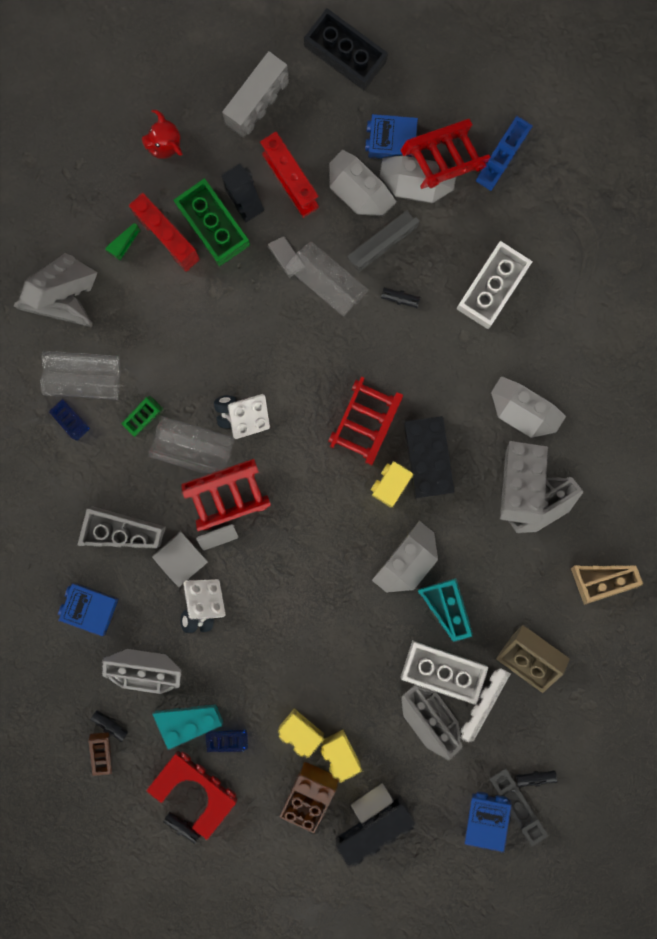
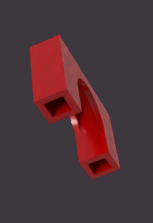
[128,193,200,272]
[146,751,238,840]

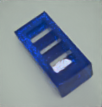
[49,399,90,441]
[206,730,248,752]

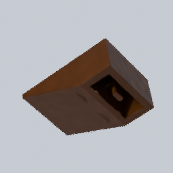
[279,761,339,833]

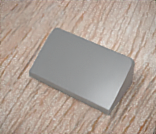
[268,236,305,278]
[197,524,238,550]
[350,783,394,823]

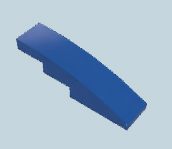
[476,116,533,191]

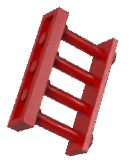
[400,119,491,189]
[260,132,319,218]
[328,376,403,466]
[181,459,271,531]

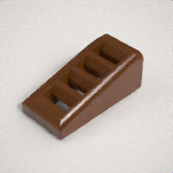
[88,732,112,776]

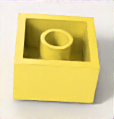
[371,461,413,508]
[278,708,324,757]
[321,730,362,782]

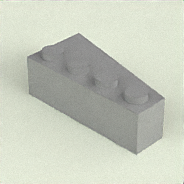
[20,253,98,310]
[77,506,166,548]

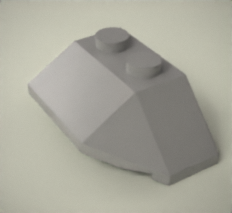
[329,150,397,216]
[379,156,456,203]
[14,294,93,327]
[491,376,566,438]
[509,477,583,533]
[372,521,438,592]
[102,649,181,694]
[401,685,462,760]

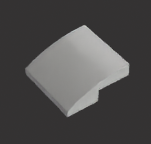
[152,531,208,587]

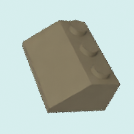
[496,625,570,693]

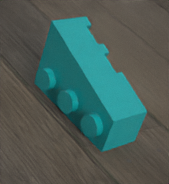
[418,578,473,642]
[152,704,223,750]

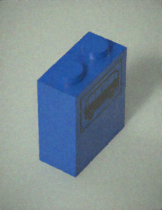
[365,114,418,159]
[58,583,119,636]
[465,792,511,852]

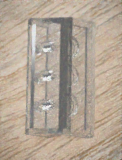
[285,241,368,317]
[40,351,121,400]
[148,416,235,475]

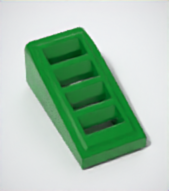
[105,223,141,261]
[121,396,163,437]

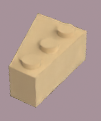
[571,566,643,605]

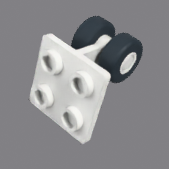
[214,394,270,439]
[180,579,225,633]

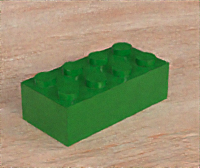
[173,178,250,267]

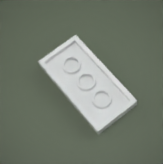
[461,669,511,742]

